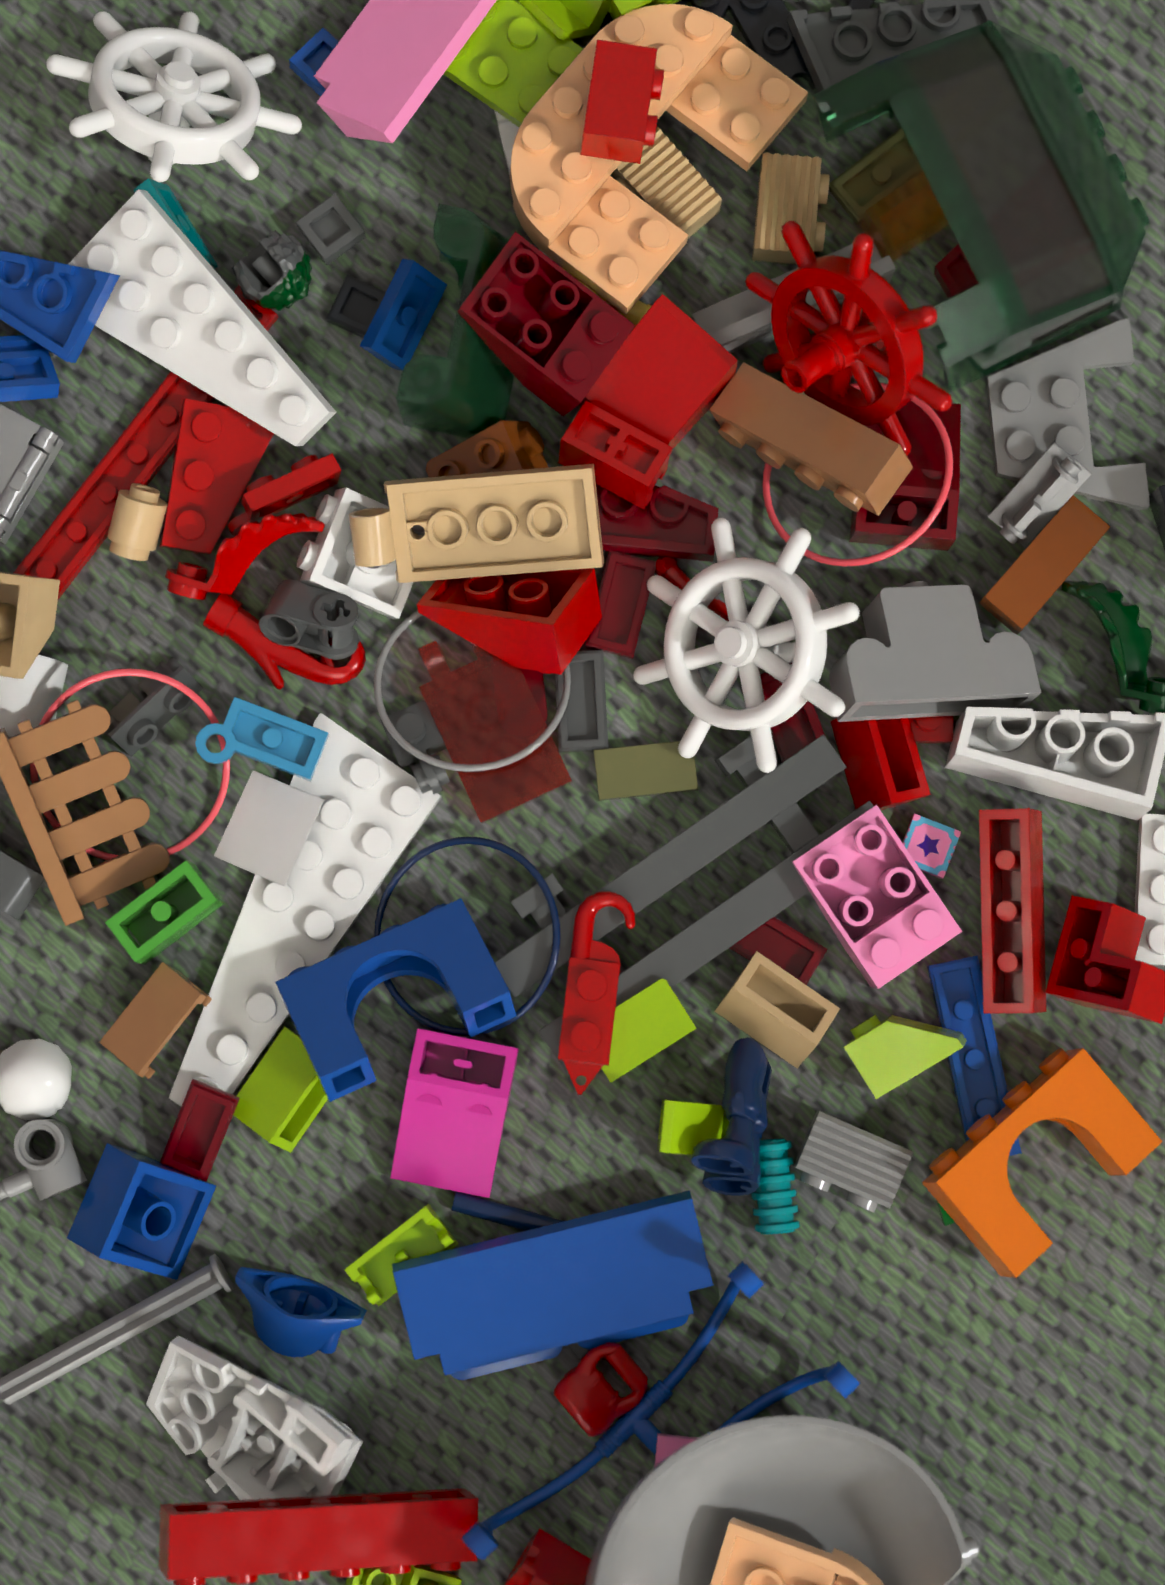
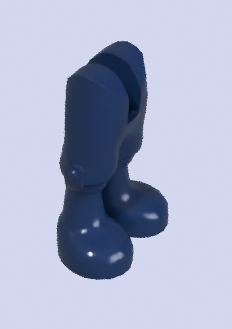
[691,1037,772,1196]

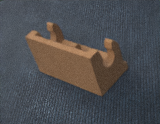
[99,962,212,1079]

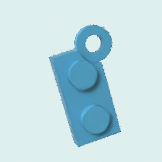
[195,697,329,782]

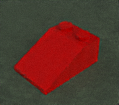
[416,568,602,675]

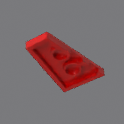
[160,398,274,555]

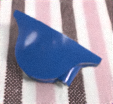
[235,1267,367,1357]

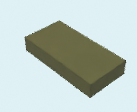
[594,741,698,801]

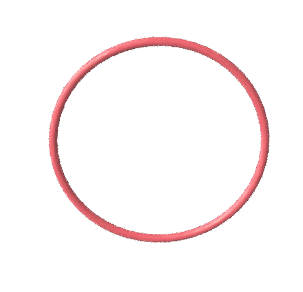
[762,383,953,567]
[30,668,230,860]

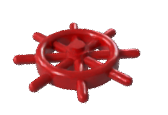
[745,221,953,456]

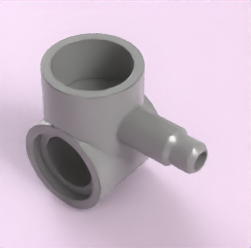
[0,1118,88,1201]

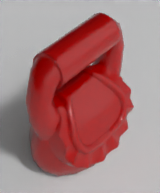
[554,1342,648,1437]

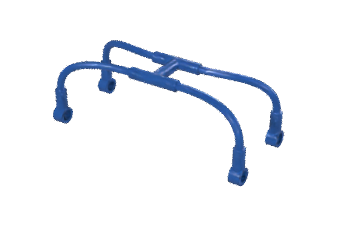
[462,1261,860,1561]

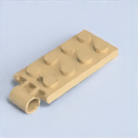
[349,464,604,583]

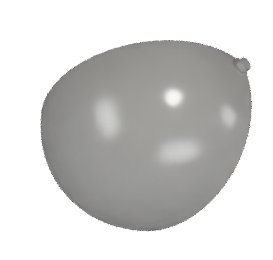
[586,1416,979,1585]

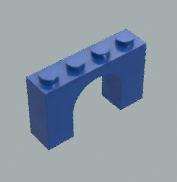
[275,898,516,1102]

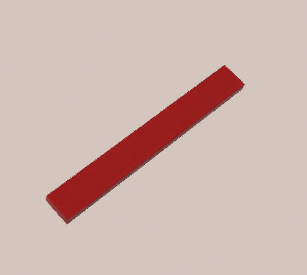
[13,285,279,599]

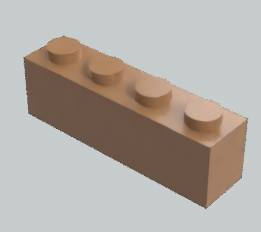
[709,362,913,516]

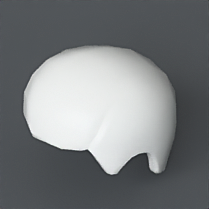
[0,1039,72,1120]

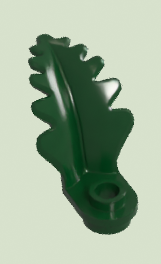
[1061,581,1165,714]

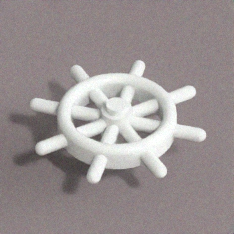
[46,11,302,182]
[633,518,860,773]

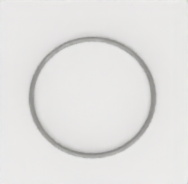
[374,610,571,772]

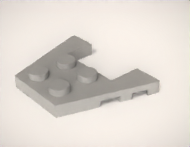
[985,318,1150,510]

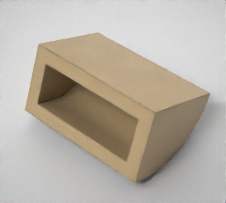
[714,951,840,1068]

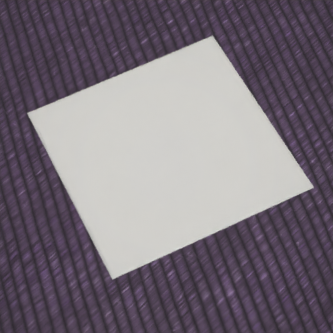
[214,770,324,887]

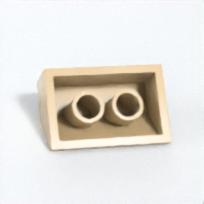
[0,571,60,679]

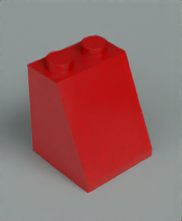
[581,294,738,448]

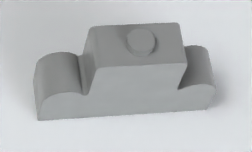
[829,581,1041,722]

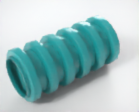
[751,1138,800,1235]

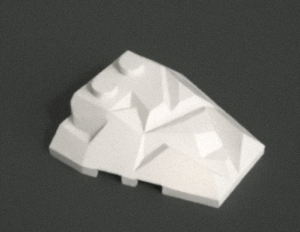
[146,1336,363,1500]

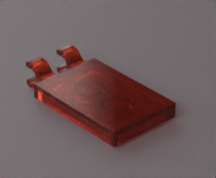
[418,641,573,824]

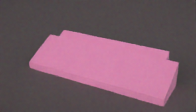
[314,0,497,143]

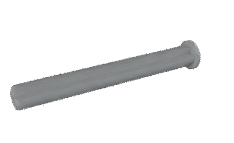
[0,1254,234,1404]

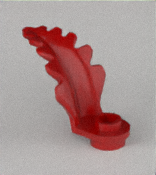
[165,513,325,600]

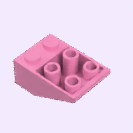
[792,805,962,989]

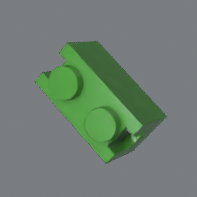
[105,860,225,965]

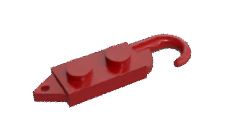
[558,891,635,1095]

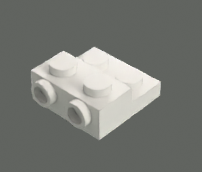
[297,487,425,619]

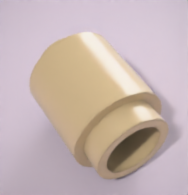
[107,483,168,561]

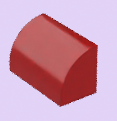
[830,718,931,810]

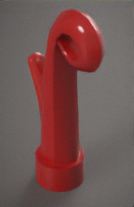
[203,594,366,690]

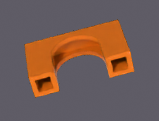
[922,1048,1162,1278]

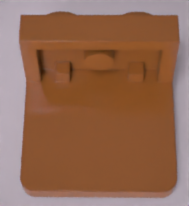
[426,420,548,477]

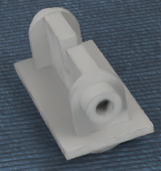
[988,442,1092,548]

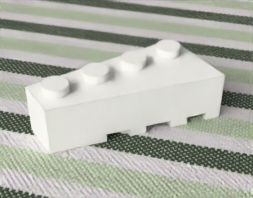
[945,707,1165,821]

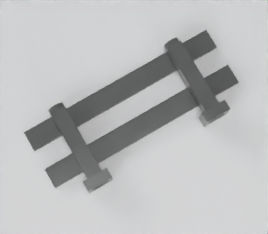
[495,734,873,1065]

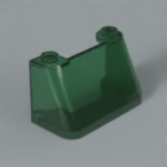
[396,203,515,439]

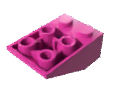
[390,1028,519,1198]

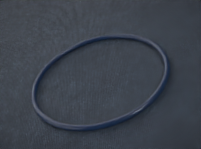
[374,837,561,1036]

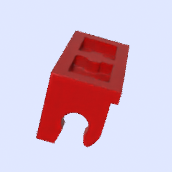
[558,401,673,510]

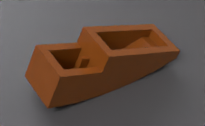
[979,495,1110,634]

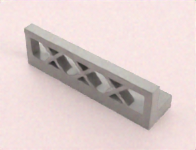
[692,241,896,353]

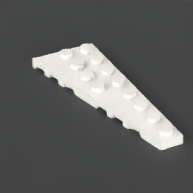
[169,712,442,1106]

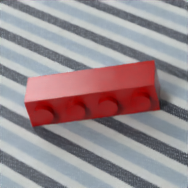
[979,808,1047,1014]

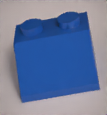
[67,1143,216,1280]

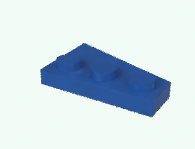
[0,250,120,363]

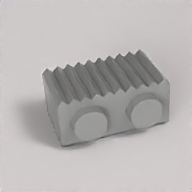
[793,1110,913,1213]

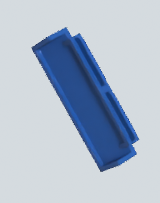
[392,1190,713,1380]

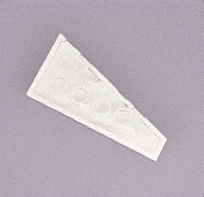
[68,189,337,446]

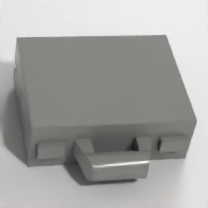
[0,404,64,545]

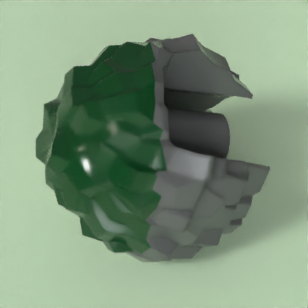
[232,230,312,311]

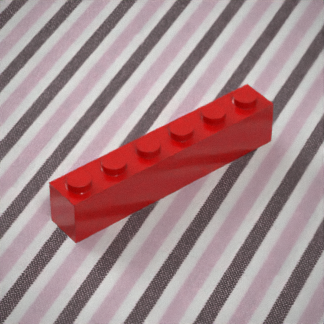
[159,1488,479,1585]

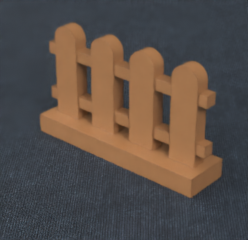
[0,699,170,926]

